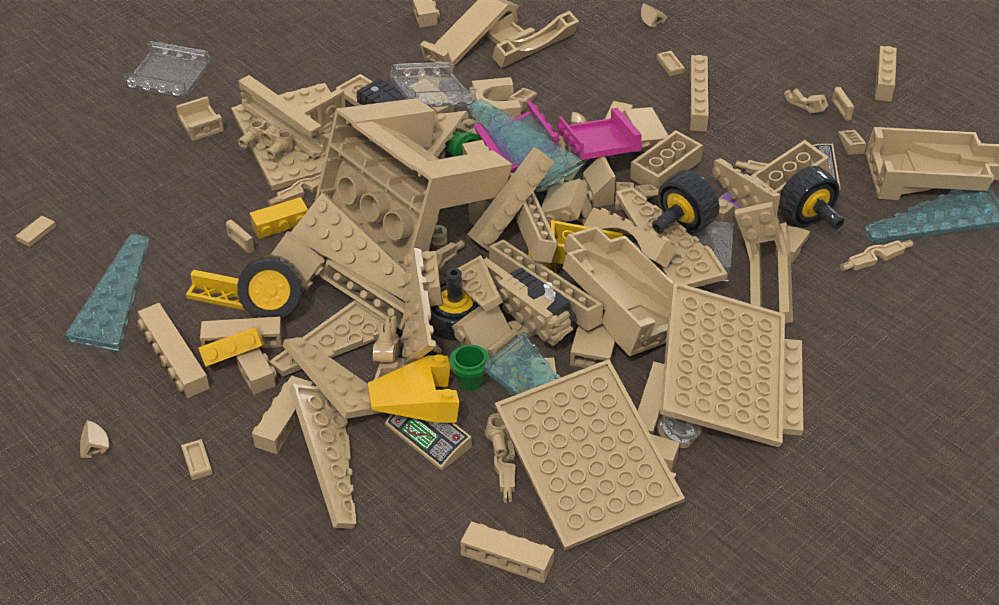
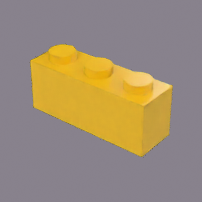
[250,197,308,239]
[198,326,265,367]

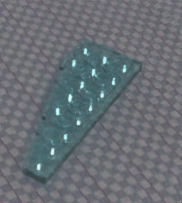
[865,186,999,243]

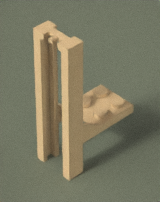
[238,75,345,159]
[735,202,793,323]

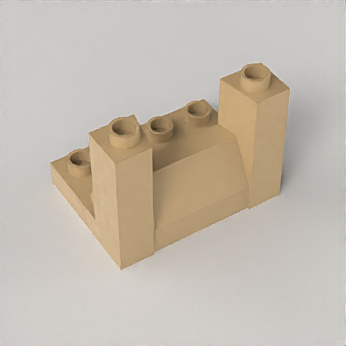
[315,98,512,269]

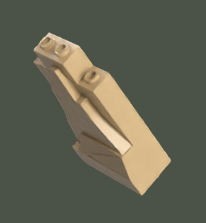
[865,127,999,200]
[563,226,673,356]

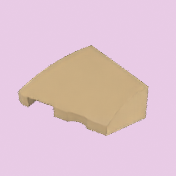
[775,226,810,263]

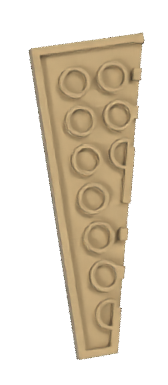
[291,193,406,300]
[289,384,356,529]

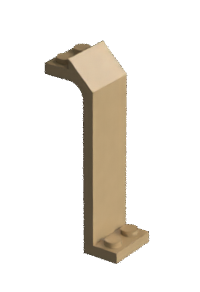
[420,0,519,72]

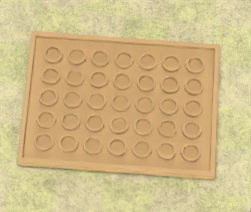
[231,83,332,191]
[660,282,785,447]
[495,359,685,551]

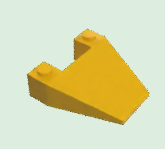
[367,354,459,423]

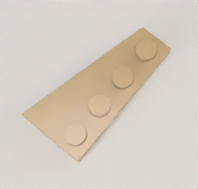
[423,111,469,157]
[457,255,503,312]

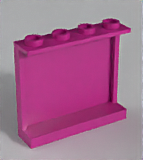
[557,108,642,160]

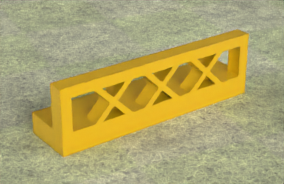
[186,270,245,310]

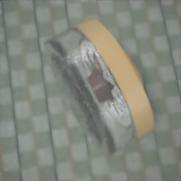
[657,415,702,448]

